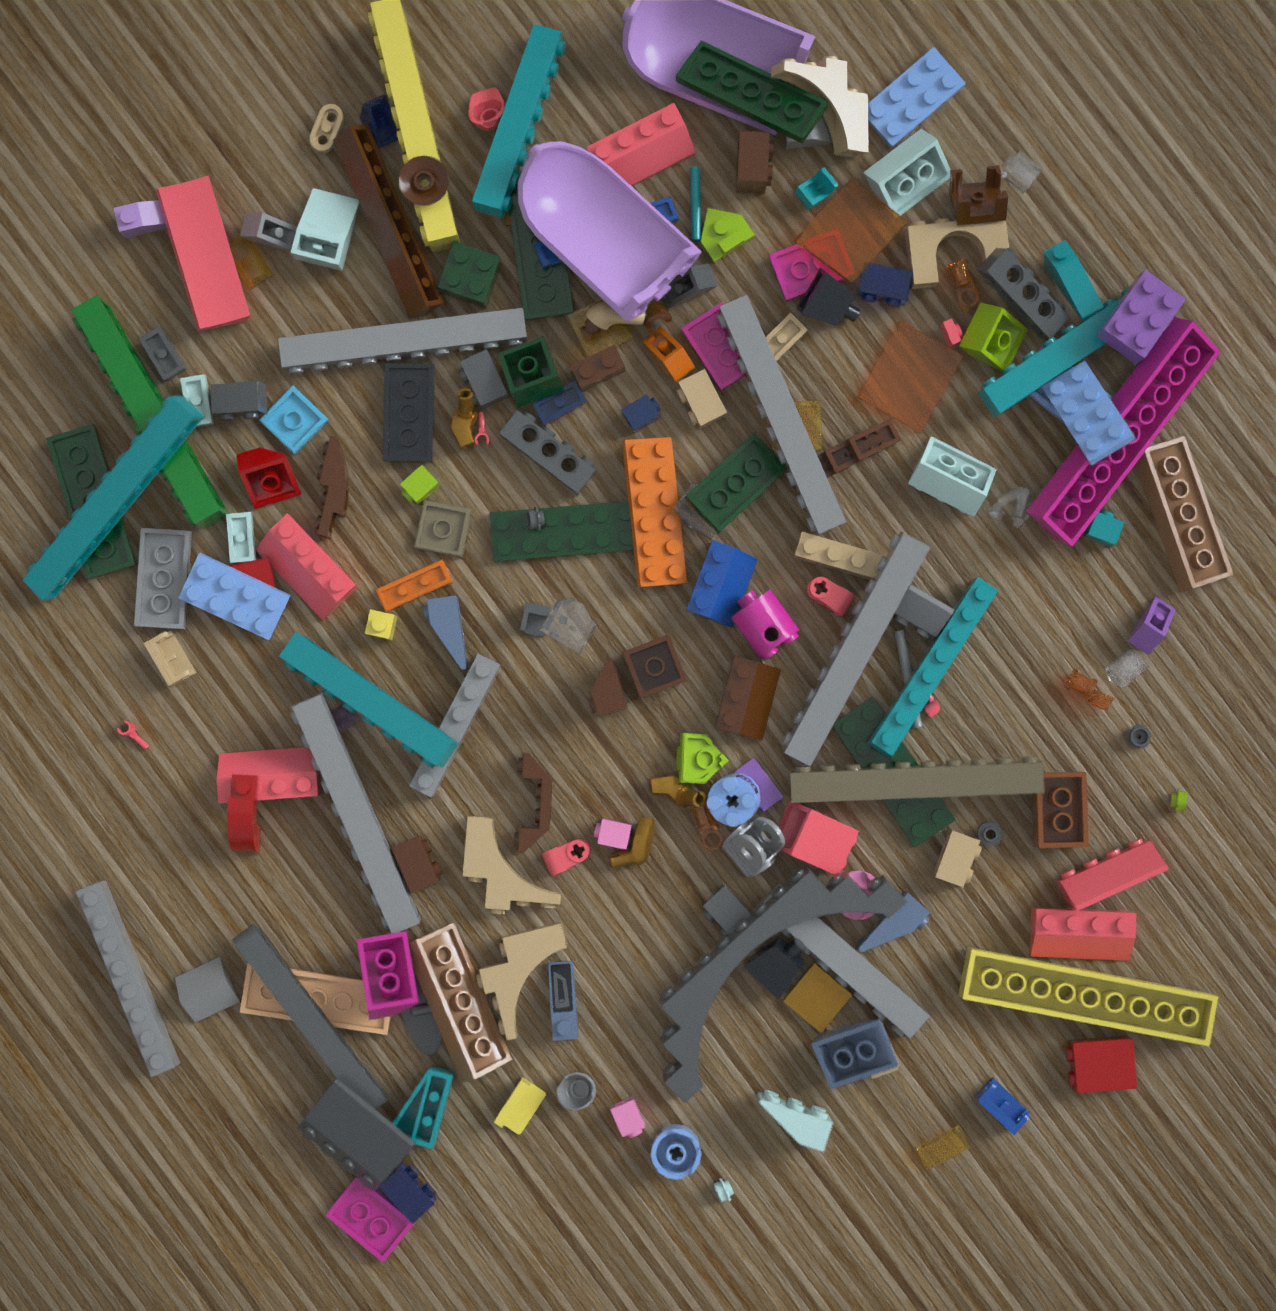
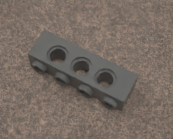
[977,248,1069,339]
[499,410,596,495]

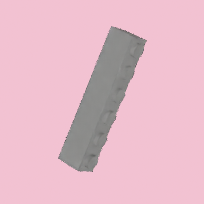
[409,654,501,798]

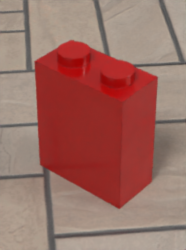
[1065,1035,1137,1093]

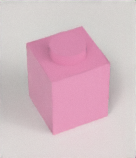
[594,818,632,849]
[610,1096,645,1138]

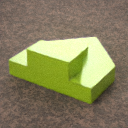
[700,208,755,263]
[676,733,729,784]

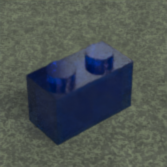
[856,262,913,308]
[379,1162,437,1224]

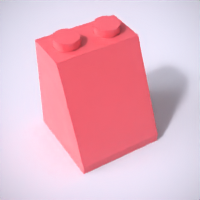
[771,800,859,875]

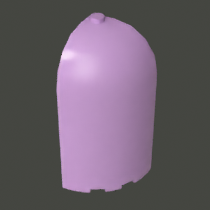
[622,0,815,136]
[518,142,702,322]

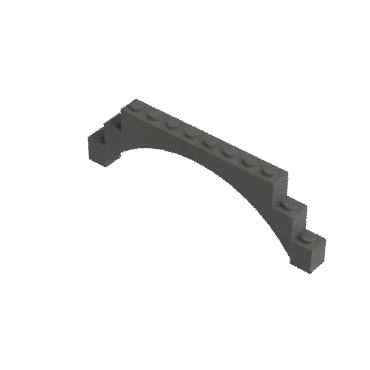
[659,866,907,1103]

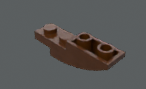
[315,436,349,539]

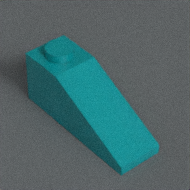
[1044,240,1104,321]

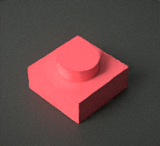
[940,319,963,349]

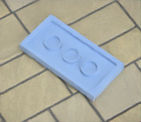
[868,47,966,149]
[1042,361,1135,465]
[178,553,291,640]

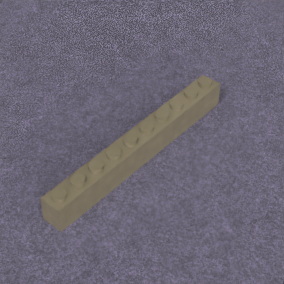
[790,756,1044,803]

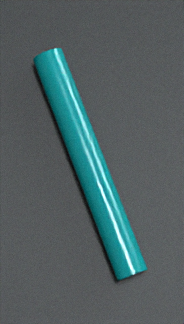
[690,166,701,241]

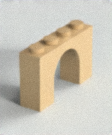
[905,218,1012,290]

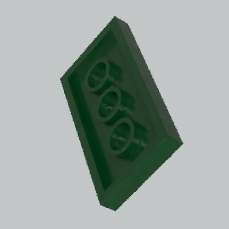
[684,433,788,534]

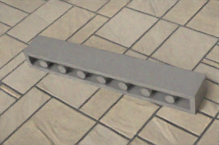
[76,880,180,1077]
[759,883,930,1039]

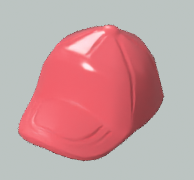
[469,87,505,132]

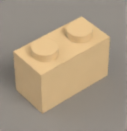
[676,369,727,429]
[932,830,982,887]

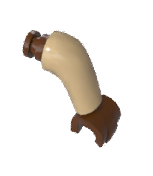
[580,301,672,340]

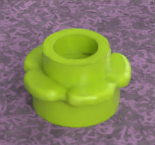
[1171,789,1188,813]

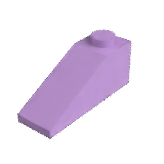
[114,200,167,238]

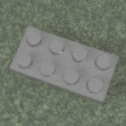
[134,528,192,630]

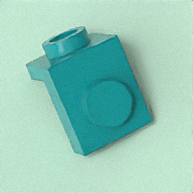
[794,167,838,210]

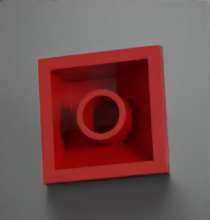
[236,447,302,509]

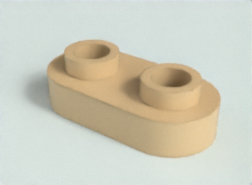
[310,104,344,153]

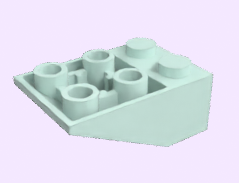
[291,188,360,271]
[757,1090,833,1152]

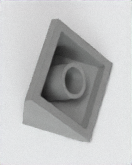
[175,956,241,1023]

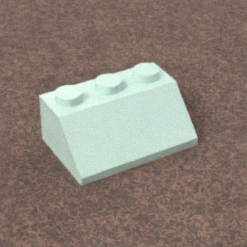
[863,128,951,219]
[908,436,997,517]

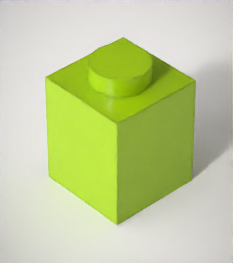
[400,465,441,505]

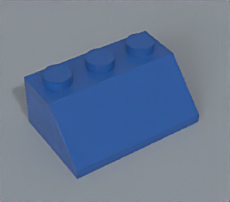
[686,540,758,628]

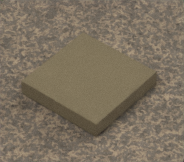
[414,500,472,558]

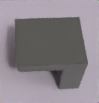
[520,602,551,637]

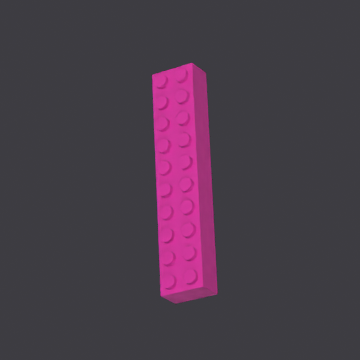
[1026,317,1221,547]

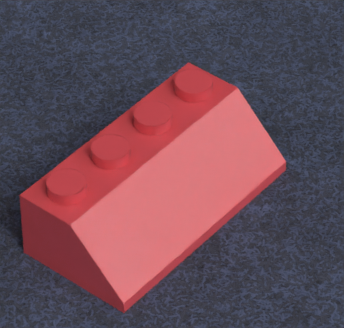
[586,103,696,186]
[255,513,359,621]
[217,747,322,804]
[1055,838,1169,911]
[1029,907,1136,961]

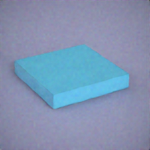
[259,386,329,455]

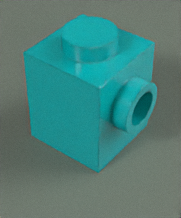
[1083,510,1124,547]

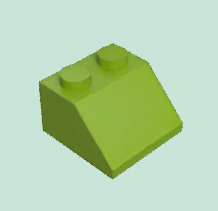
[959,302,1028,371]

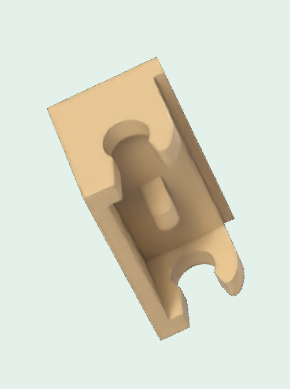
[144,631,197,687]

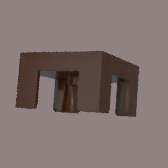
[949,165,1008,225]

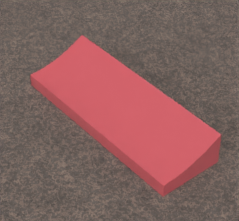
[156,175,250,331]

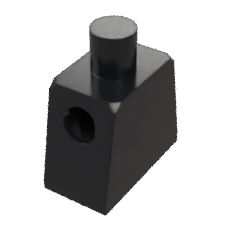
[797,268,860,326]
[744,938,806,999]

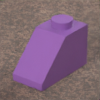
[1128,596,1176,655]

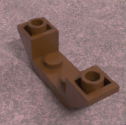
[514,753,553,853]

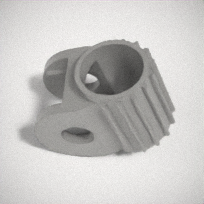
[722,817,785,877]

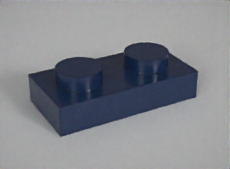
[532,380,587,426]

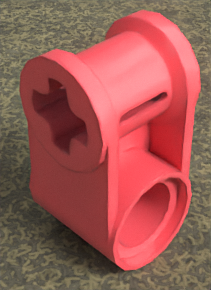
[807,577,856,618]
[541,839,591,877]

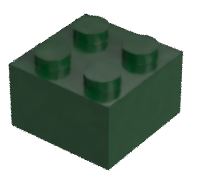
[438,241,502,308]
[498,336,564,408]

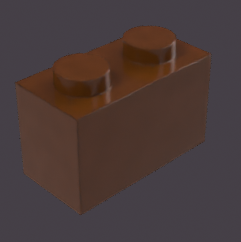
[570,344,625,392]
[391,835,442,894]

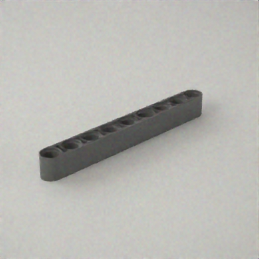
[233,924,388,1110]

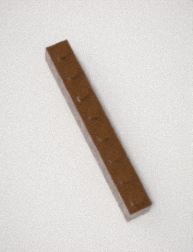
[333,124,444,319]

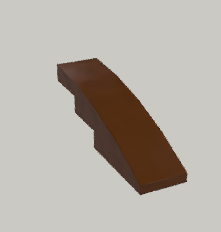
[817,418,901,478]

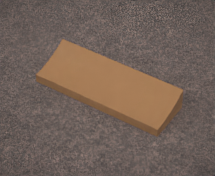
[1135,436,1233,593]
[408,923,512,1083]

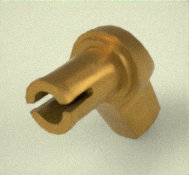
[451,388,478,450]
[649,776,706,807]
[610,816,655,869]

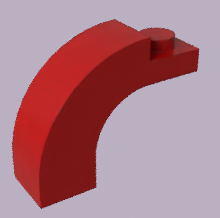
[227,774,261,853]

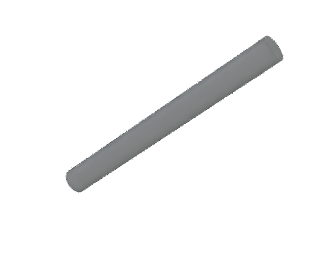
[894,630,922,728]

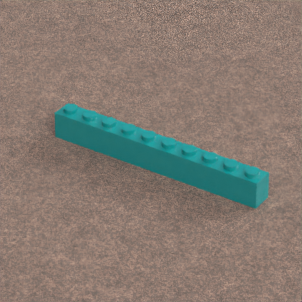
[23,396,205,601]

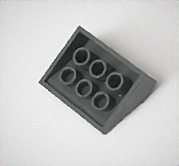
[298,1079,415,1191]

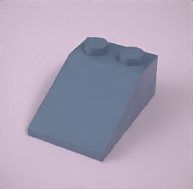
[811,1019,899,1090]

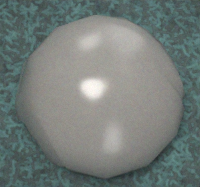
[556,1072,596,1111]

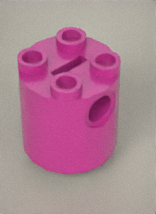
[731,589,800,660]

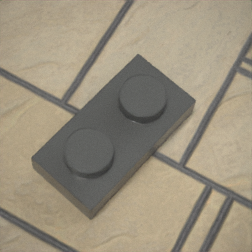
[139,326,187,382]

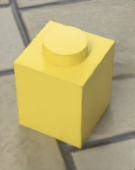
[365,609,398,640]

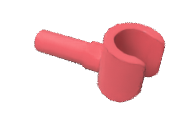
[475,412,490,446]
[923,695,940,718]
[117,720,149,750]

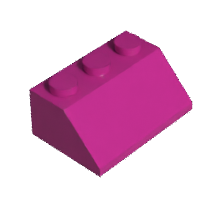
[357,931,418,1020]

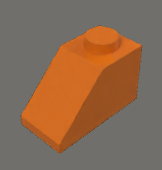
[642,326,695,382]

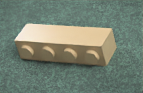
[793,532,887,580]

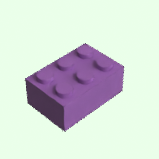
[1096,270,1186,365]

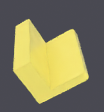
[494,1077,546,1135]

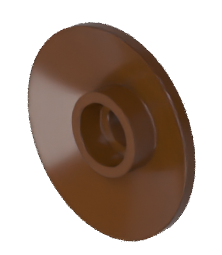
[399,156,449,206]

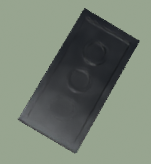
[383,363,435,463]

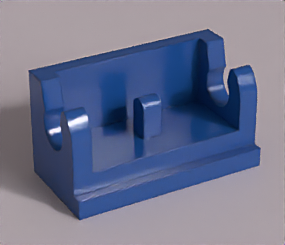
[974,1077,1030,1135]

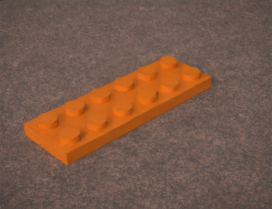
[622,437,687,588]

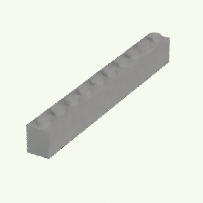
[717,295,846,536]
[278,308,528,374]
[781,531,930,766]
[290,693,421,934]

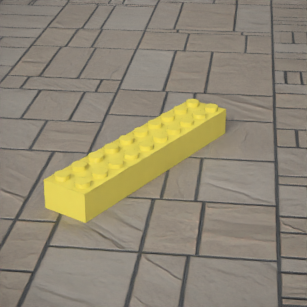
[368,0,460,253]
[958,947,1218,1046]

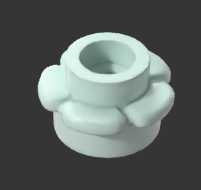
[713,1178,734,1203]

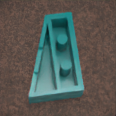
[392,1065,455,1149]

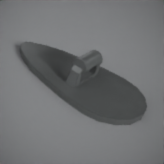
[401,970,442,1055]

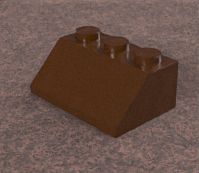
[715,656,781,741]
[588,659,628,717]

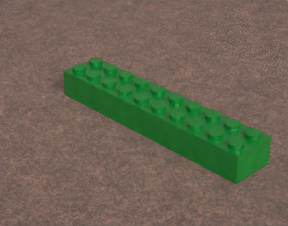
[71,295,229,529]

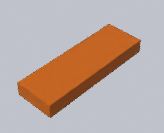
[375,559,453,612]

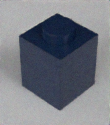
[621,394,661,434]

